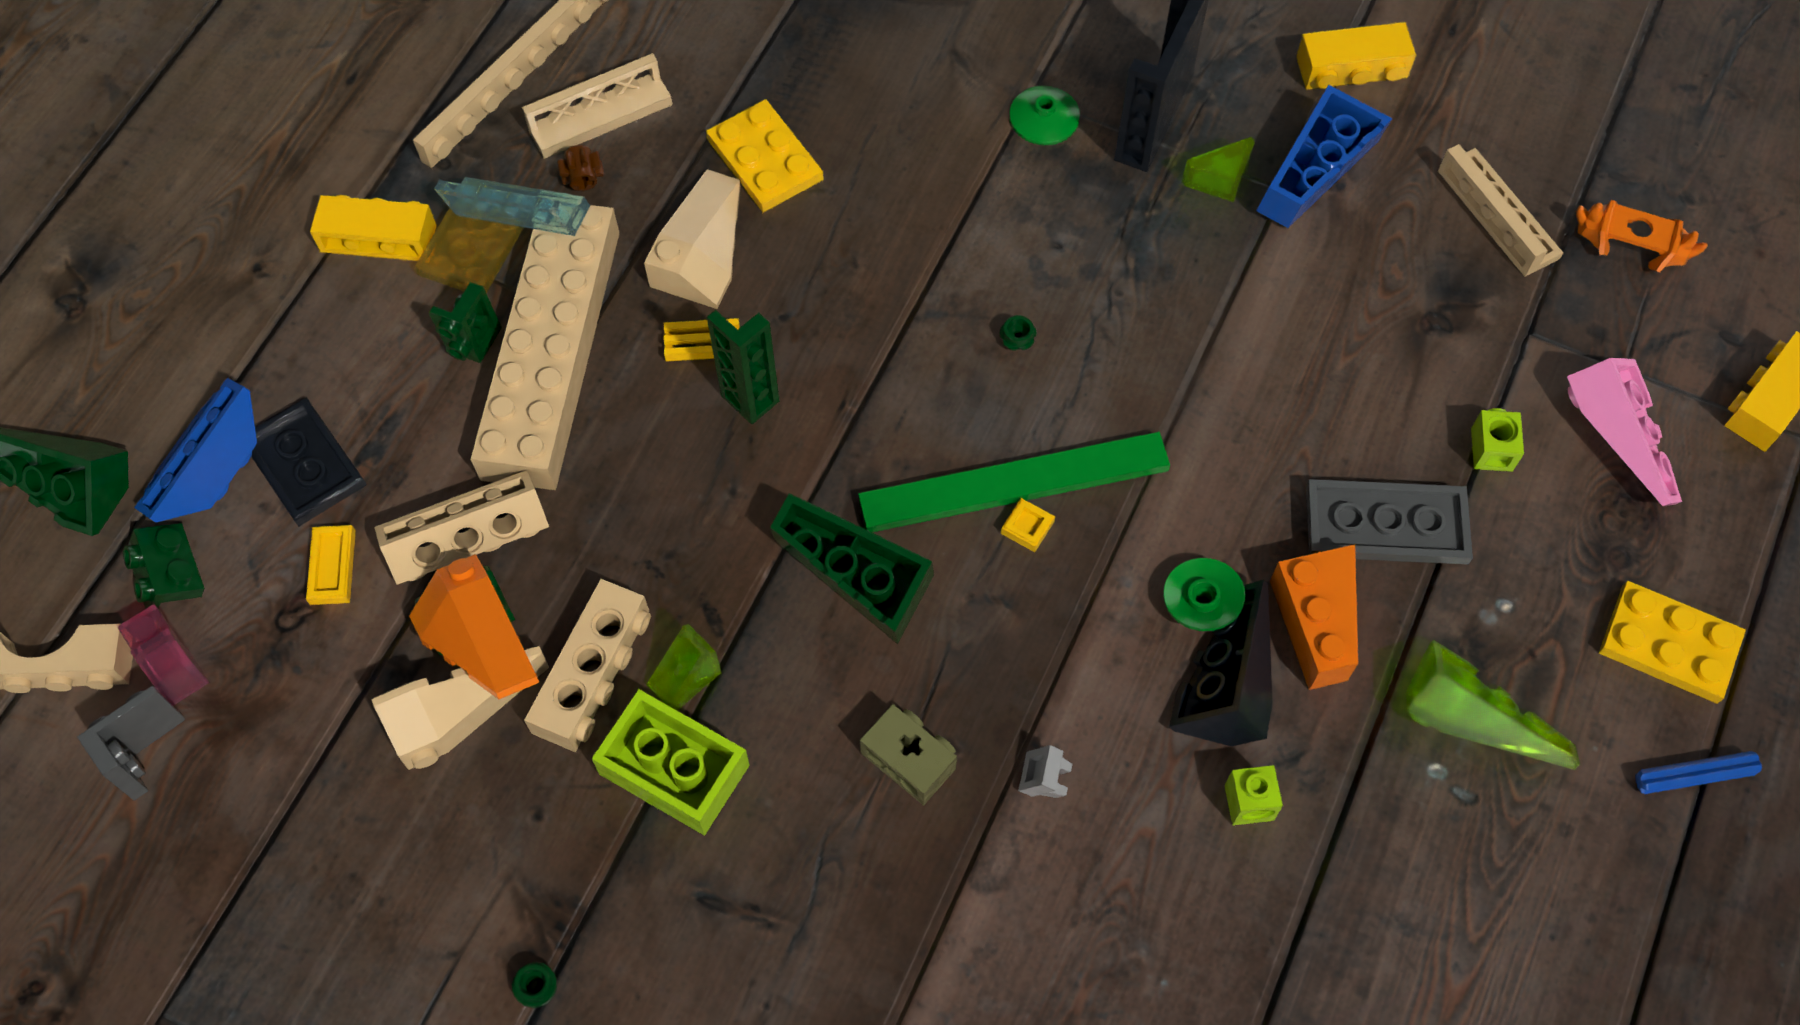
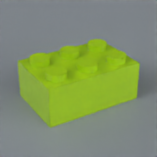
[592,689,750,836]

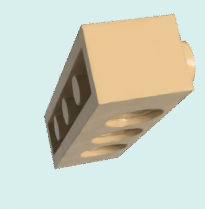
[374,470,549,585]
[524,579,651,752]

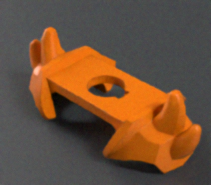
[1576,200,1708,273]

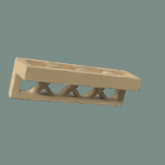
[522,53,673,159]
[1438,144,1563,277]

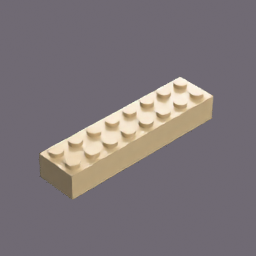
[470,199,619,490]

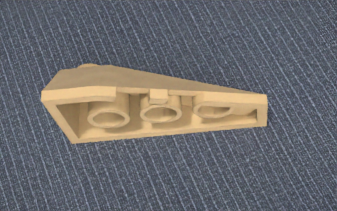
[644,169,740,309]

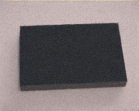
[251,397,367,527]

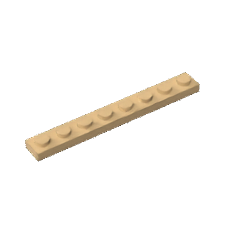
[413,0,608,168]

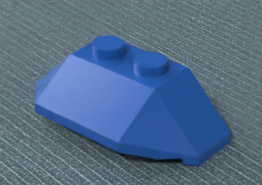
[134,378,257,523]

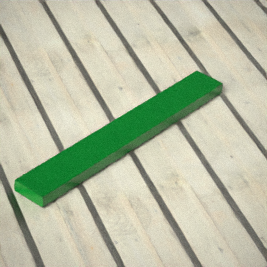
[858,432,1170,533]

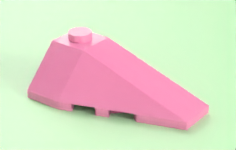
[1567,358,1682,506]

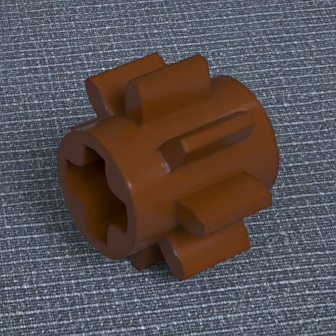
[557,145,604,191]

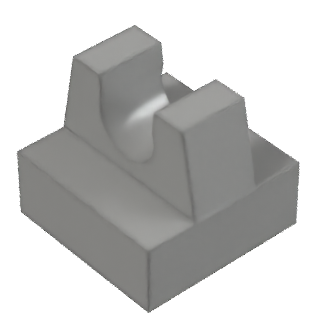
[1018,745,1072,798]

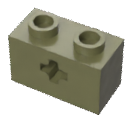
[860,704,957,806]

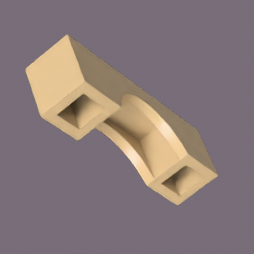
[0,624,135,693]

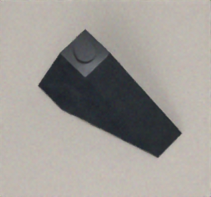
[1169,579,1273,747]

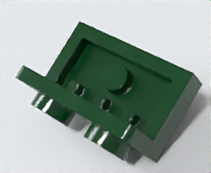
[123,523,205,615]

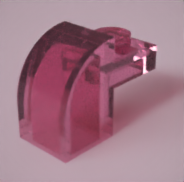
[117,604,210,706]

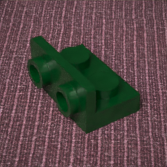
[428,282,502,363]

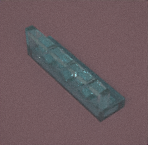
[434,177,590,236]

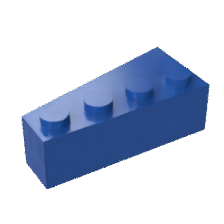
[1256,85,1392,228]

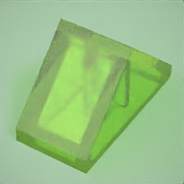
[1182,136,1255,202]
[646,624,721,711]

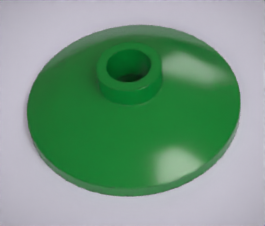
[1009,86,1080,145]
[1163,558,1245,631]

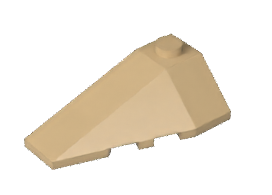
[371,646,549,770]

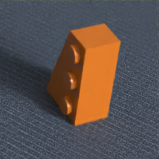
[1270,544,1358,690]

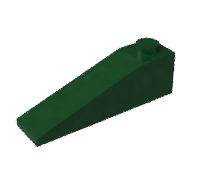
[0,428,129,536]

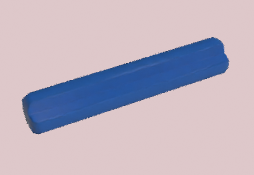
[1635,751,1762,794]

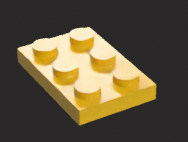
[706,99,824,213]
[1598,580,1746,704]

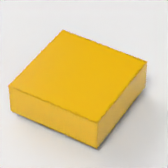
[1001,498,1055,552]

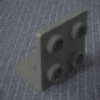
[77,686,185,801]

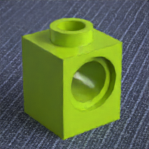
[1471,408,1524,472]
[1224,765,1283,826]

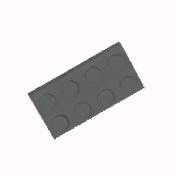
[1306,479,1473,565]

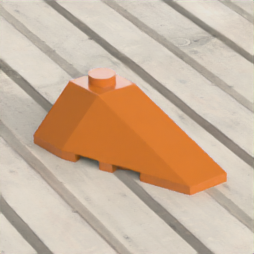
[409,554,539,699]

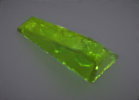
[1406,640,1580,770]

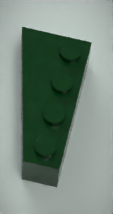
[770,493,934,644]

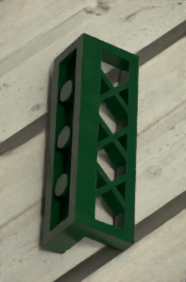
[707,310,780,425]

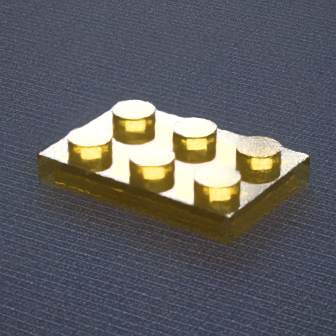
[415,182,533,293]

